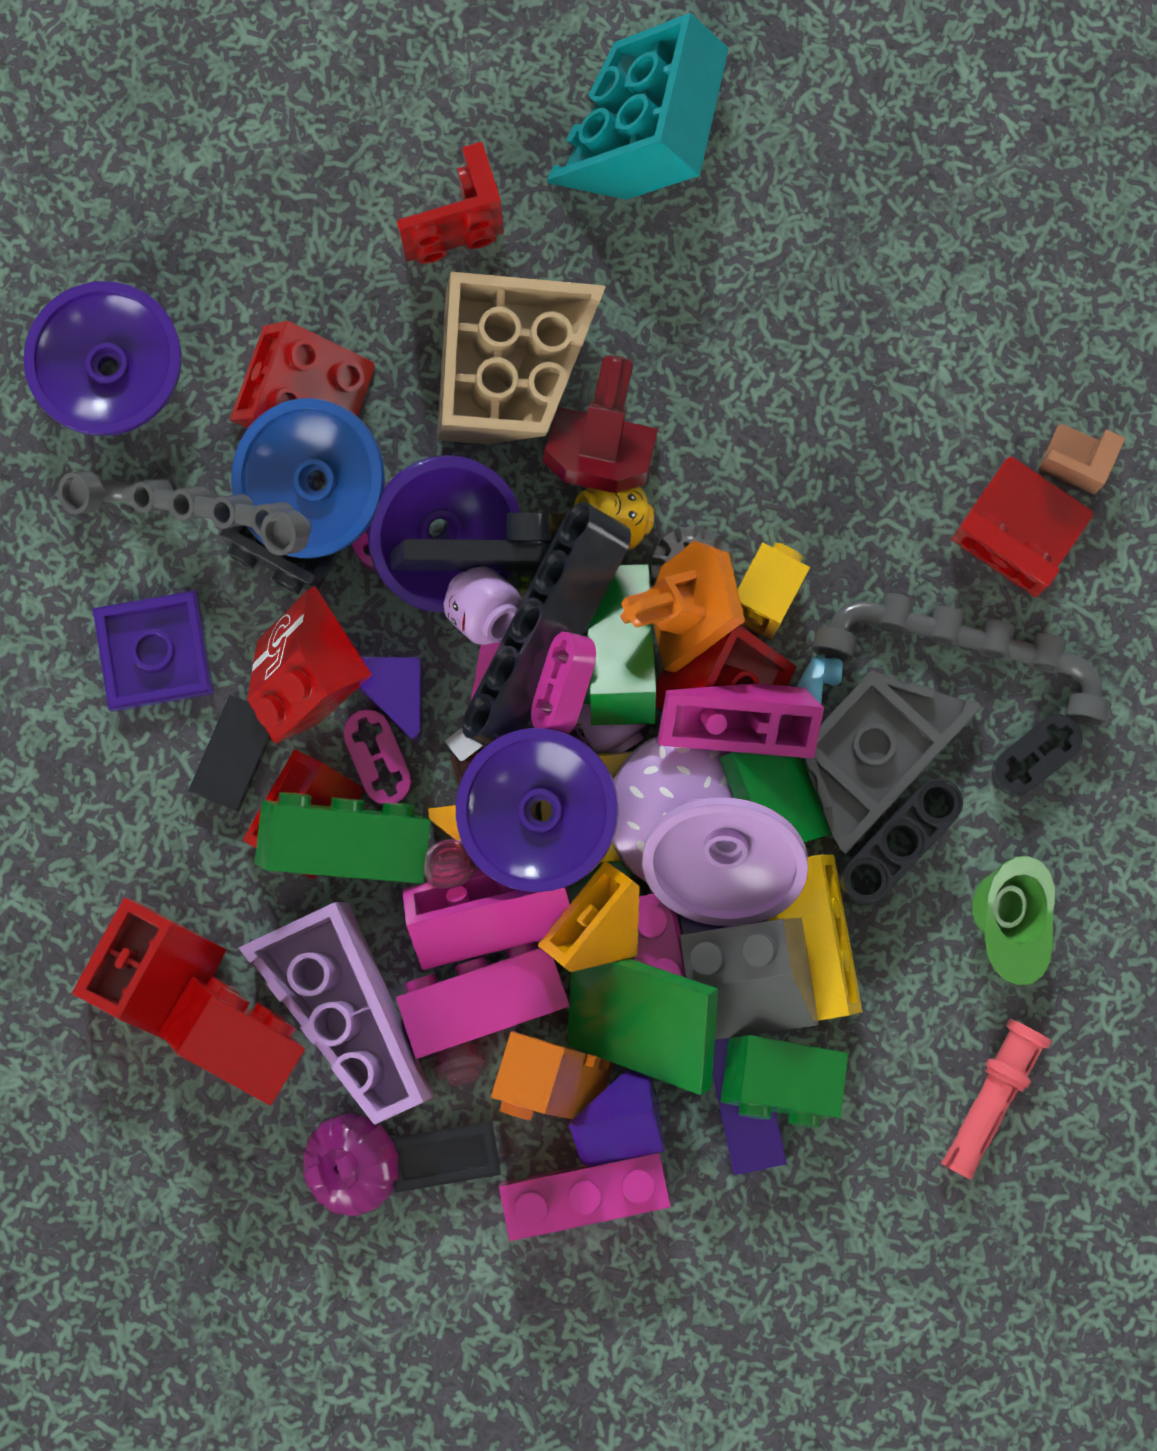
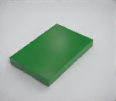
[567,958,718,1095]

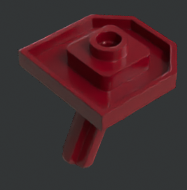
[543,355,658,494]

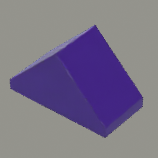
[359,657,423,745]
[569,1068,664,1167]

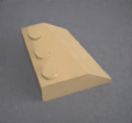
[437,272,606,445]

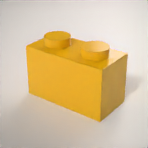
[738,542,810,640]

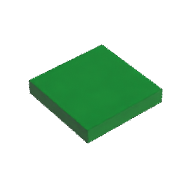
[719,752,831,844]

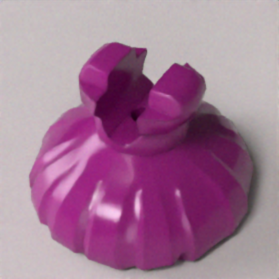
[303,1113,398,1217]

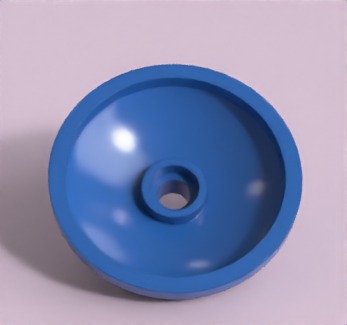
[231,398,385,558]

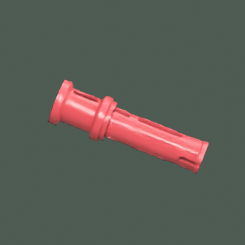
[941,1018,1053,1180]

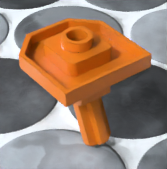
[620,540,745,673]

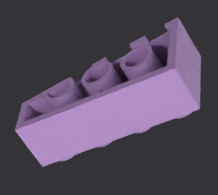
[238,902,435,1125]

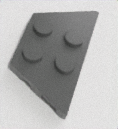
[802,670,982,855]

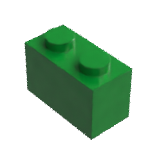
[720,1035,848,1128]

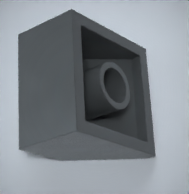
[680,917,819,1040]

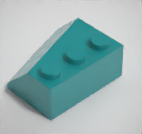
[546,13,729,200]

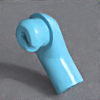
[796,654,843,704]

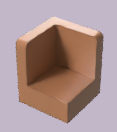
[1038,424,1125,495]

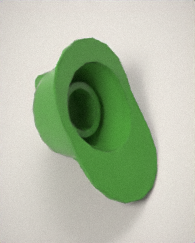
[972,856,1055,986]

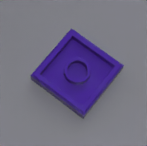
[92,590,214,712]

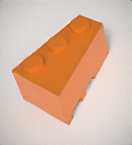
[491,1031,614,1121]

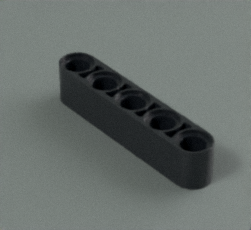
[462,502,631,747]

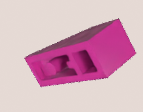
[657,683,824,758]

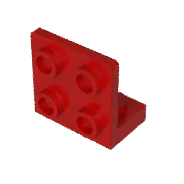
[397,141,504,264]
[229,321,375,428]
[950,456,1093,598]

